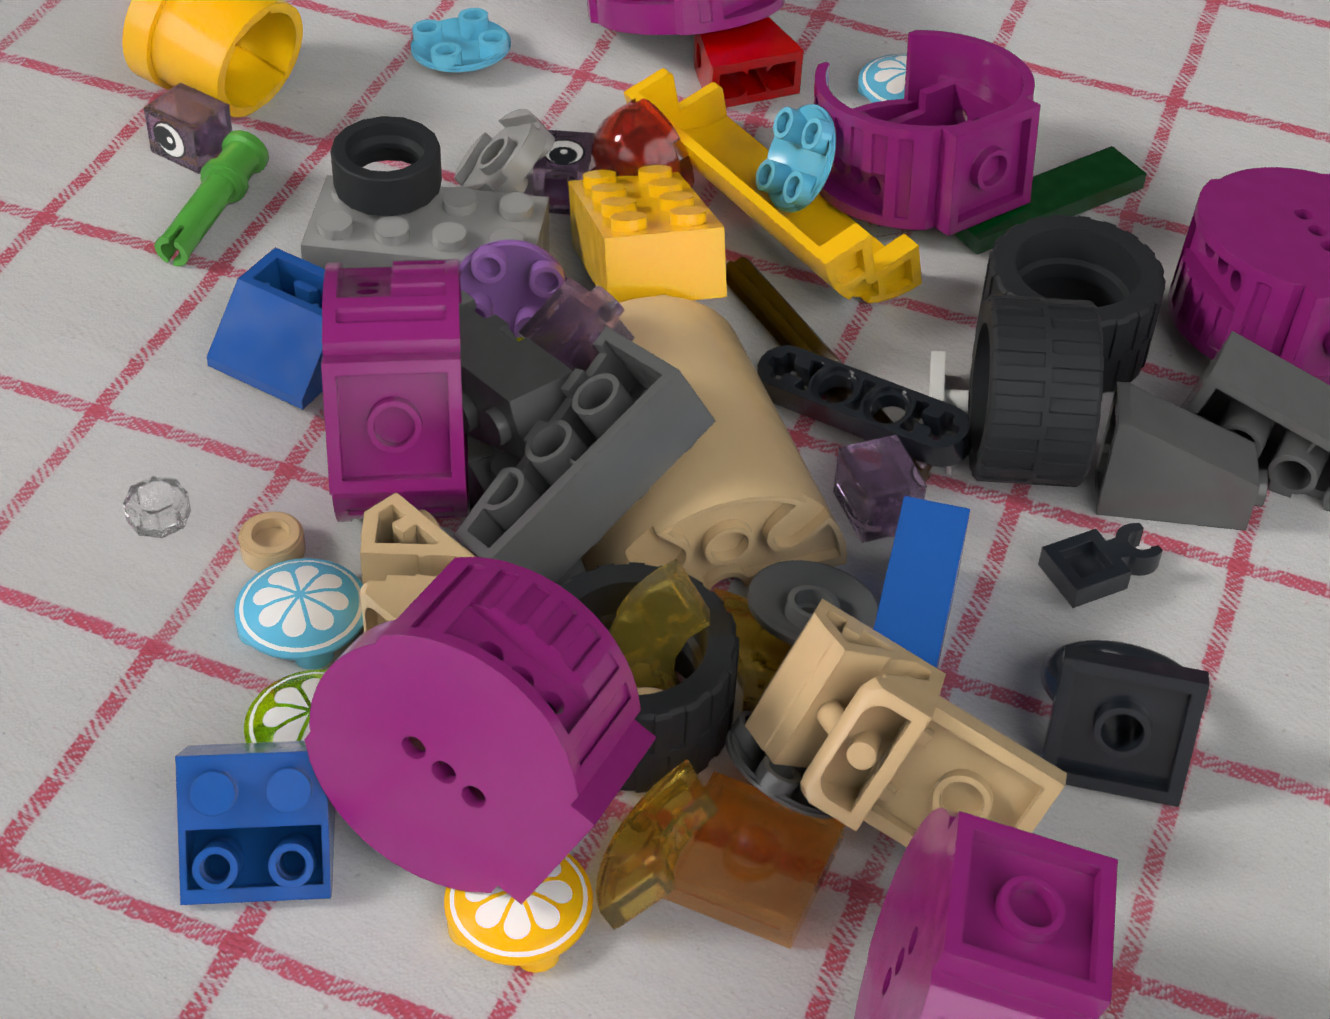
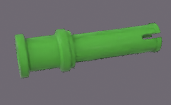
[154,130,269,266]

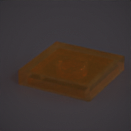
[655,771,846,949]

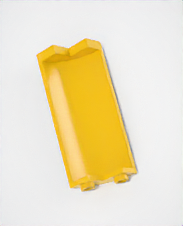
[623,68,922,303]

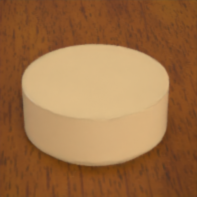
[238,511,306,572]

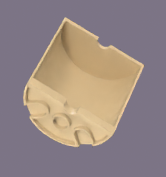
[544,295,847,591]

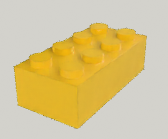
[568,165,727,306]

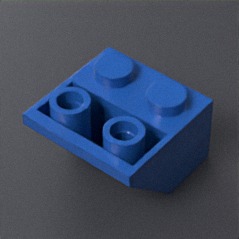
[206,247,325,410]
[175,741,335,905]

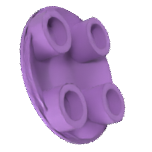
[460,239,570,345]

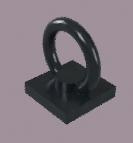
[1041,640,1210,807]

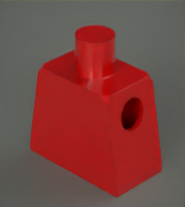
[693,17,804,108]

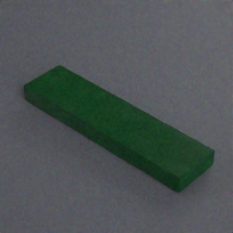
[954,146,1147,255]

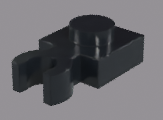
[1038,523,1163,608]

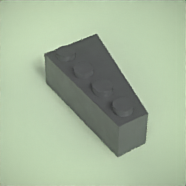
[459,290,573,459]
[453,326,716,583]
[1180,331,1330,512]

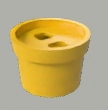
[122,0,303,117]

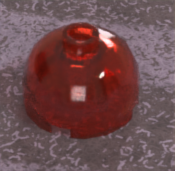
[591,98,695,189]

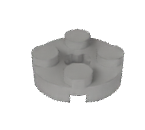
[454,109,555,193]

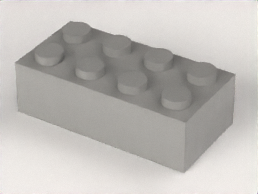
[301,175,549,269]

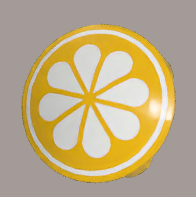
[444,854,593,973]

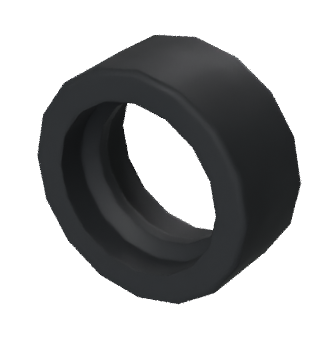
[330,116,442,216]

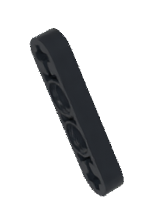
[757,345,972,467]

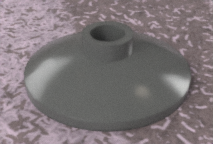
[747,560,878,645]

